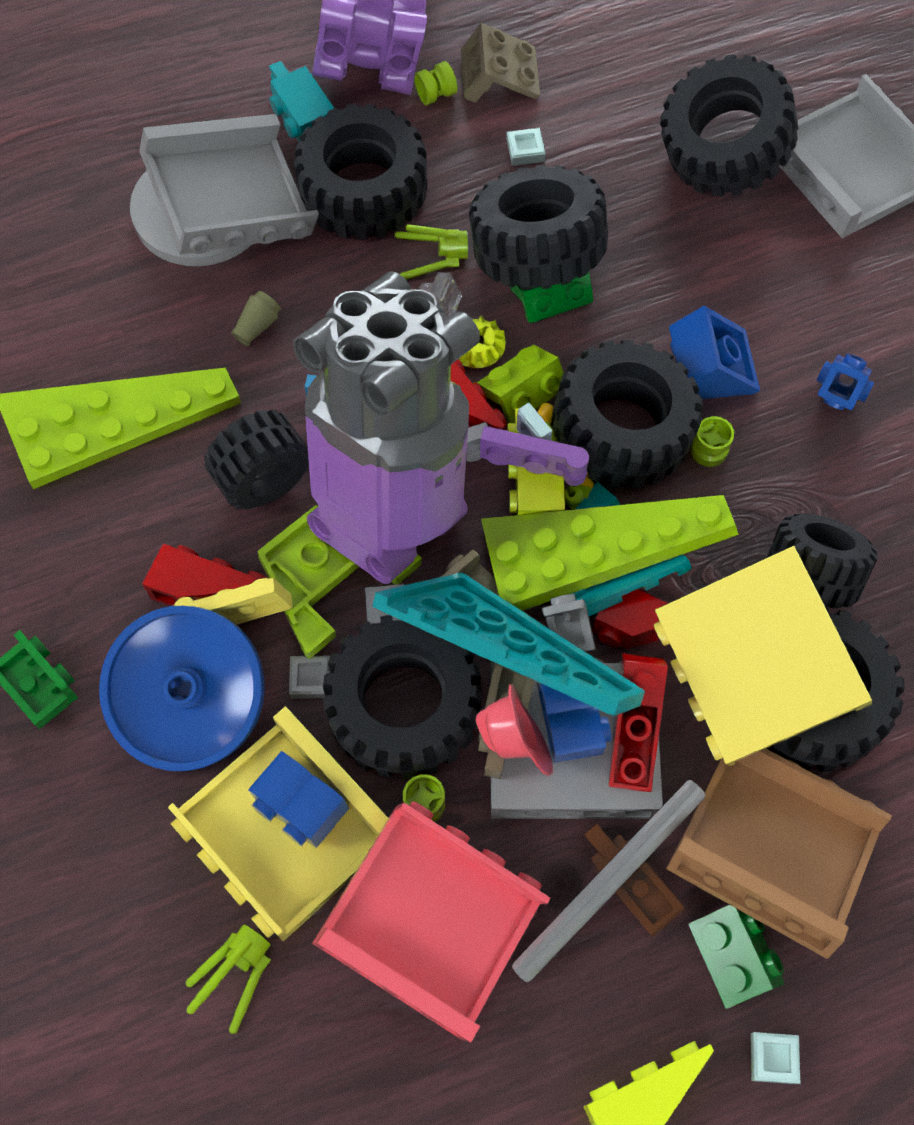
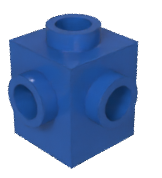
[816,353,875,411]

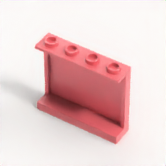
[312,802,550,1043]

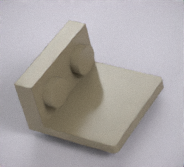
[460,23,540,103]

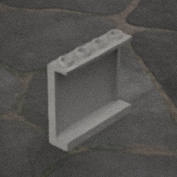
[779,74,914,238]
[139,114,319,255]
[490,658,663,819]

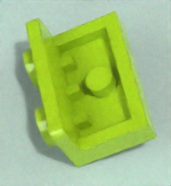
[477,344,564,423]

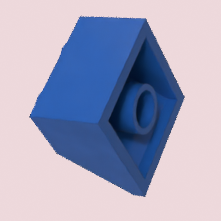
[669,306,760,399]

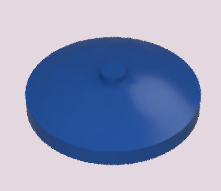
[99,606,265,771]

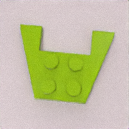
[257,505,422,659]

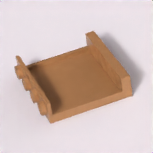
[666,748,892,959]

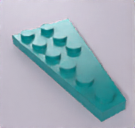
[372,572,645,716]

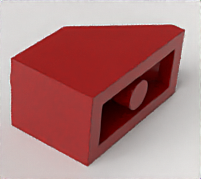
[592,589,669,649]

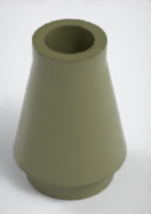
[231,291,281,346]

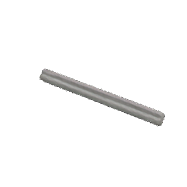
[512,780,705,982]

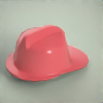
[476,684,553,776]

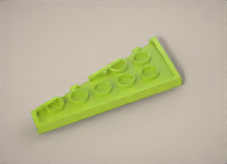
[0,368,241,489]
[481,495,739,611]

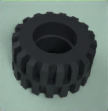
[204,410,309,510]
[767,514,878,608]

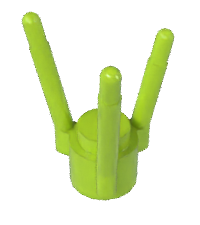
[395,225,468,280]
[185,924,271,1034]

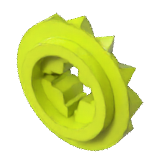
[459,315,506,368]

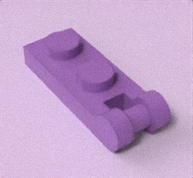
[480,426,589,486]

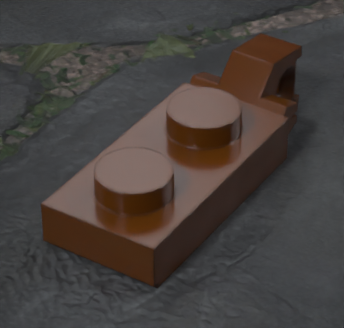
[584,824,686,937]

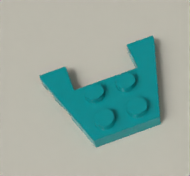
[568,482,692,616]

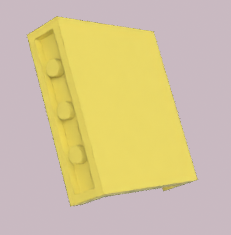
[654,546,872,766]
[168,706,388,942]

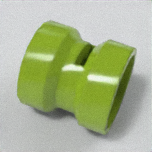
[414,61,458,105]
[691,416,734,467]
[403,774,445,823]

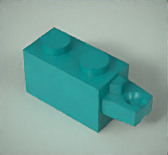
[269,61,334,142]

